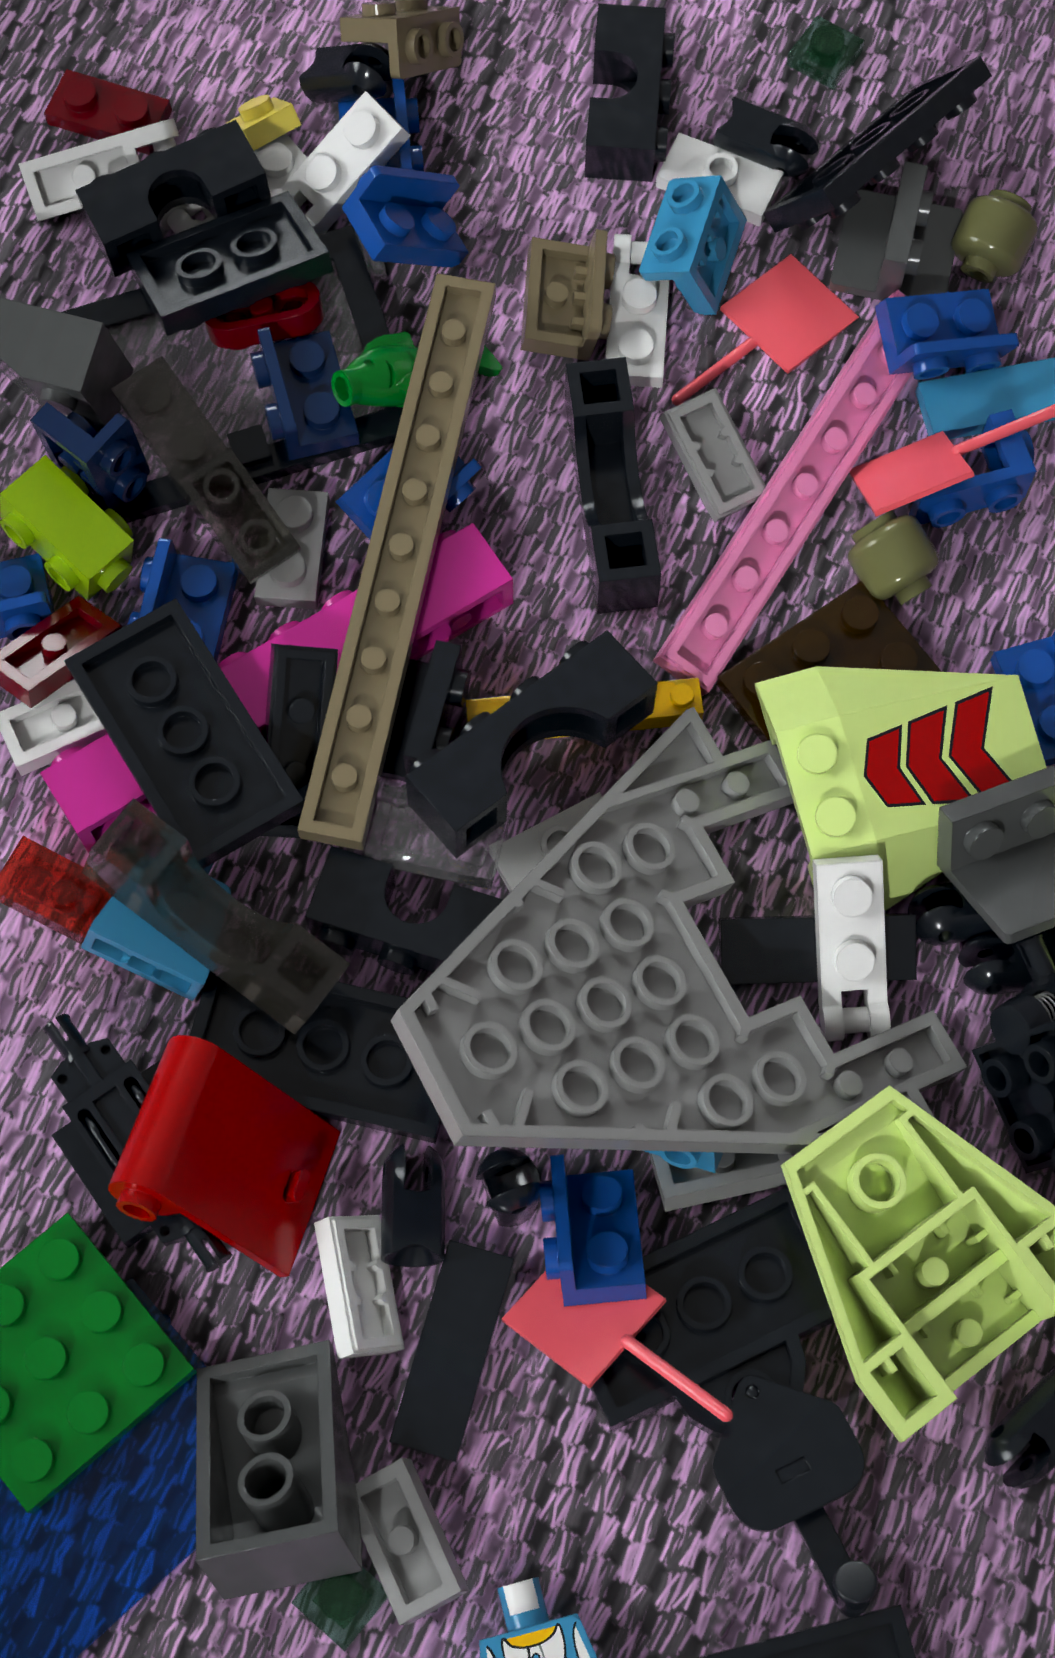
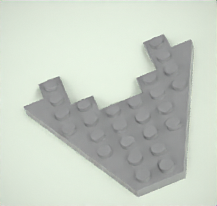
[390,707,967,1154]

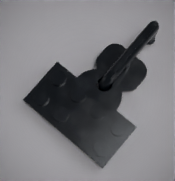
[590,1186,878,1618]

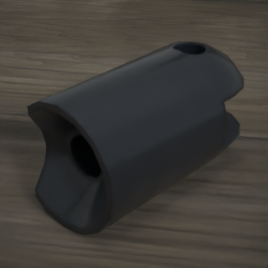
[299,42,392,103]
[713,96,819,178]
[907,882,995,946]
[958,927,1055,995]
[381,1144,445,1267]
[475,1148,541,1227]
[984,1366,1055,1489]

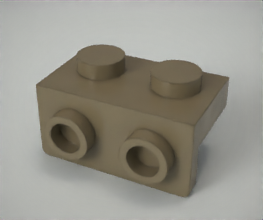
[340,0,464,79]
[521,229,615,361]

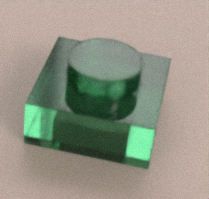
[786,15,865,90]
[291,1566,388,1651]

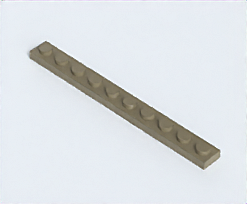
[298,273,496,851]

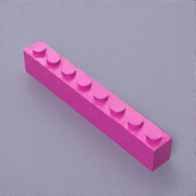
[40,523,513,853]

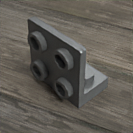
[937,766,1055,944]

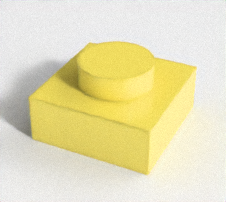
[226,95,301,151]

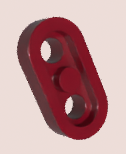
[204,282,325,350]

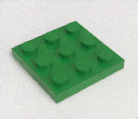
[0,1212,197,1514]

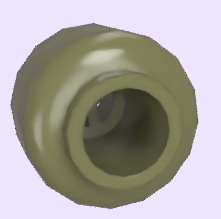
[951,189,1038,283]
[847,510,940,605]

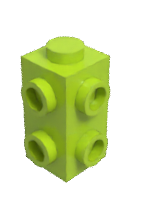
[0,455,134,601]

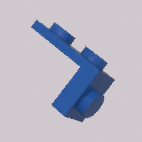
[909,409,1037,528]

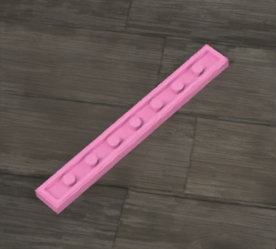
[653,289,913,696]

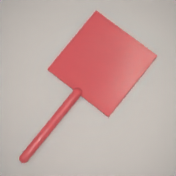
[671,254,859,406]
[849,404,1055,517]
[502,1271,733,1422]

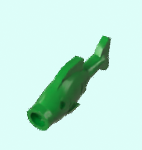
[331,332,502,408]

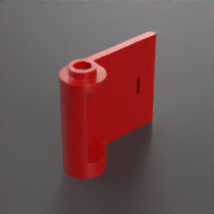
[108,1035,341,1277]

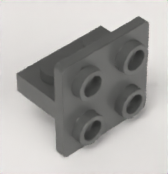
[829,161,963,300]

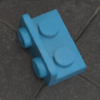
[639,175,747,315]

